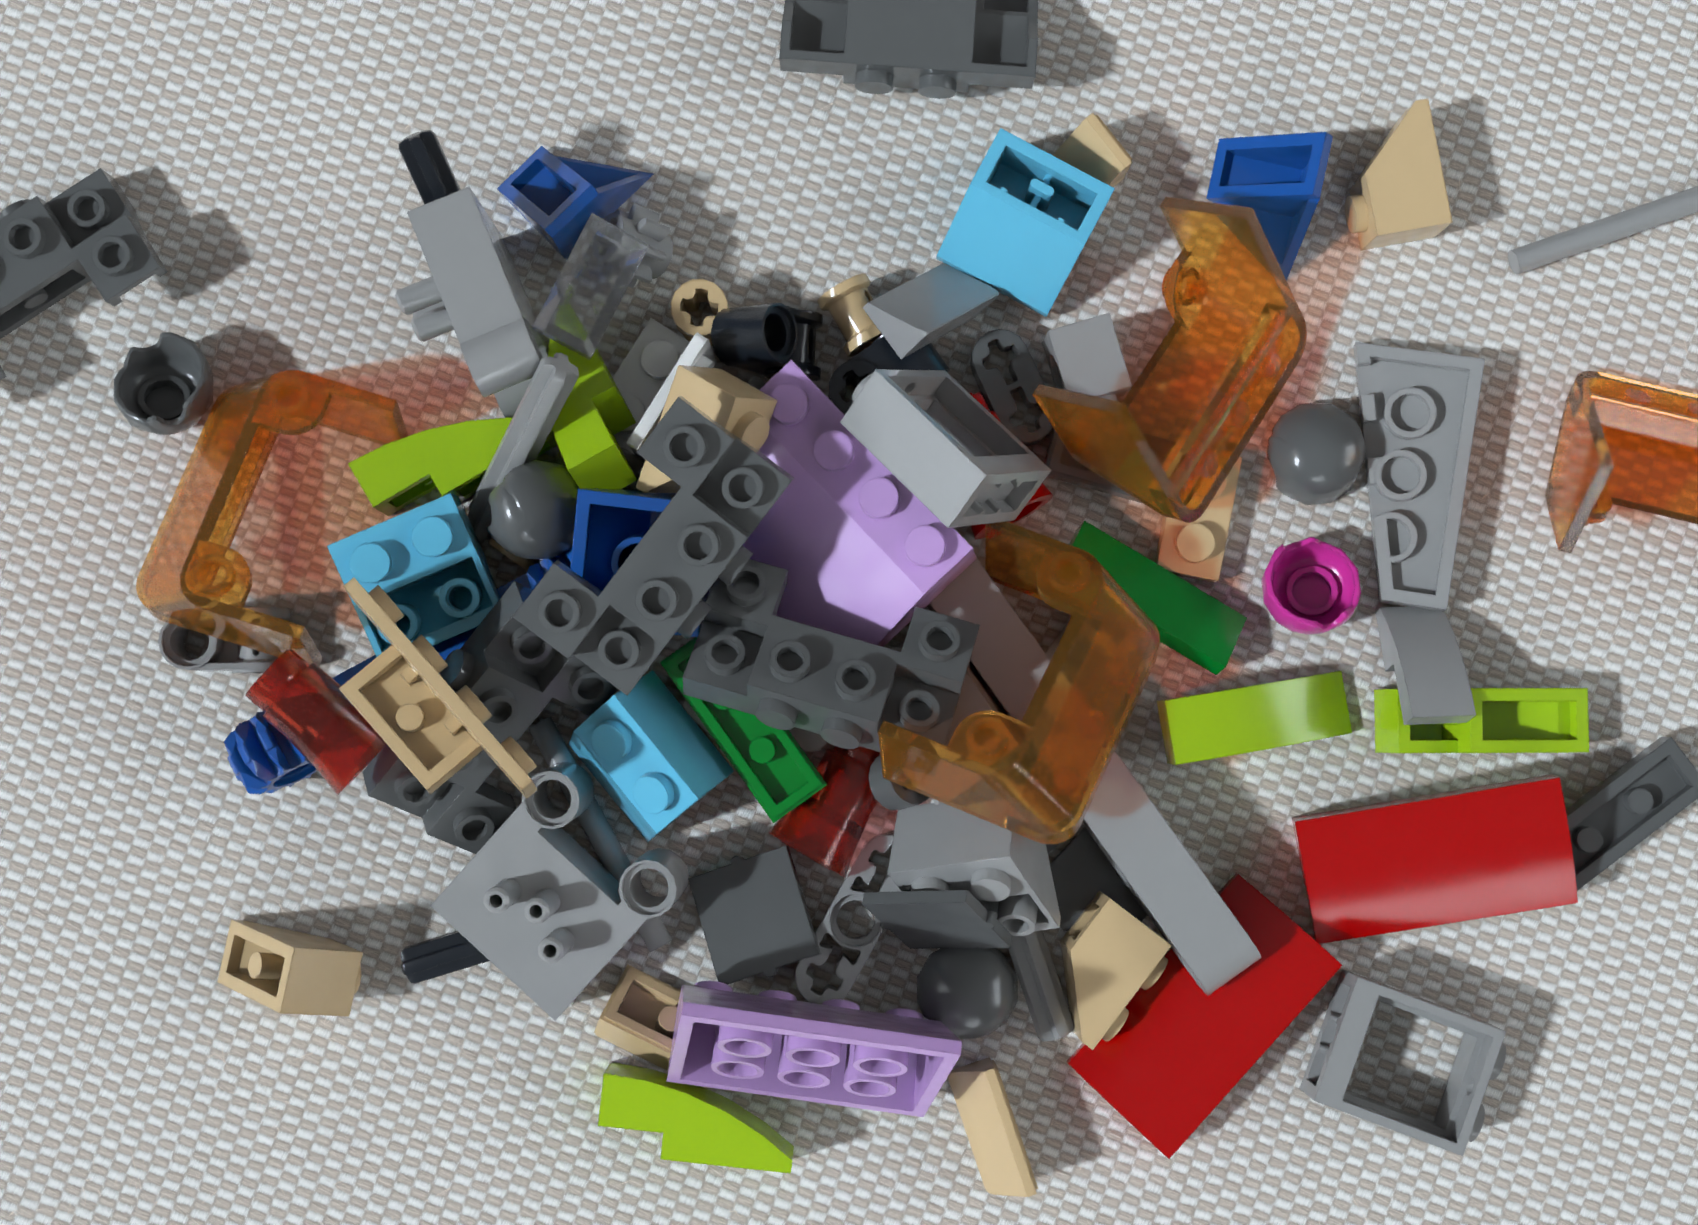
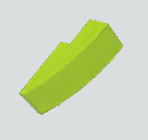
[548,300,637,489]
[348,417,558,516]
[1157,671,1352,765]
[1374,688,1589,753]
[598,1062,794,1174]

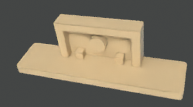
[339,577,537,799]

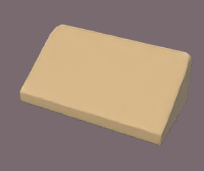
[594,964,709,1089]
[948,1057,1038,1197]

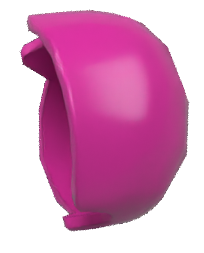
[1261,537,1361,635]

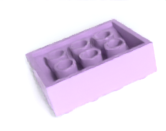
[743,360,977,647]
[666,981,962,1117]

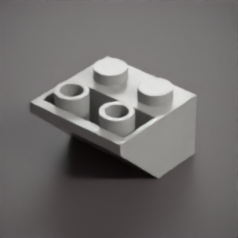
[887,790,1061,936]

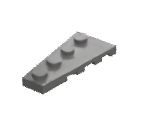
[1353,342,1485,612]

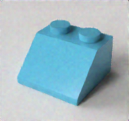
[568,670,734,843]

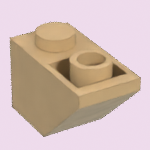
[1060,891,1172,1050]

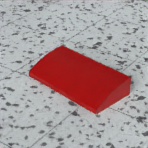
[1292,774,1578,944]
[1066,873,1342,1159]

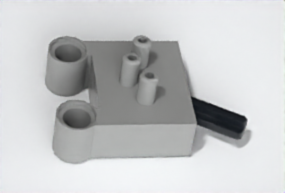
[395,130,549,418]
[401,762,689,1021]

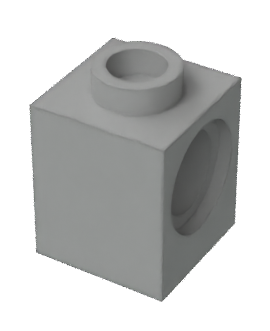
[1042,313,1132,418]

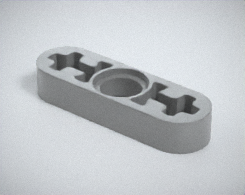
[795,833,901,1004]

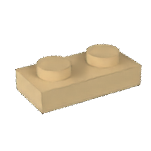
[1154,445,1242,583]

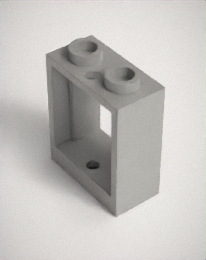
[840,369,1051,528]
[1300,969,1506,1156]

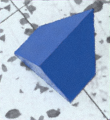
[1206,132,1333,281]
[497,146,654,259]

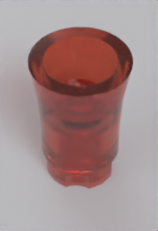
[245,649,386,796]
[767,746,882,878]

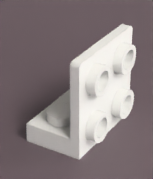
[613,318,716,461]

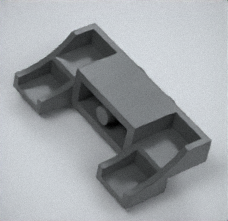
[779,0,1038,99]
[0,168,168,380]
[513,396,794,696]
[682,559,980,769]
[362,581,618,854]

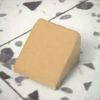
[1054,113,1132,187]

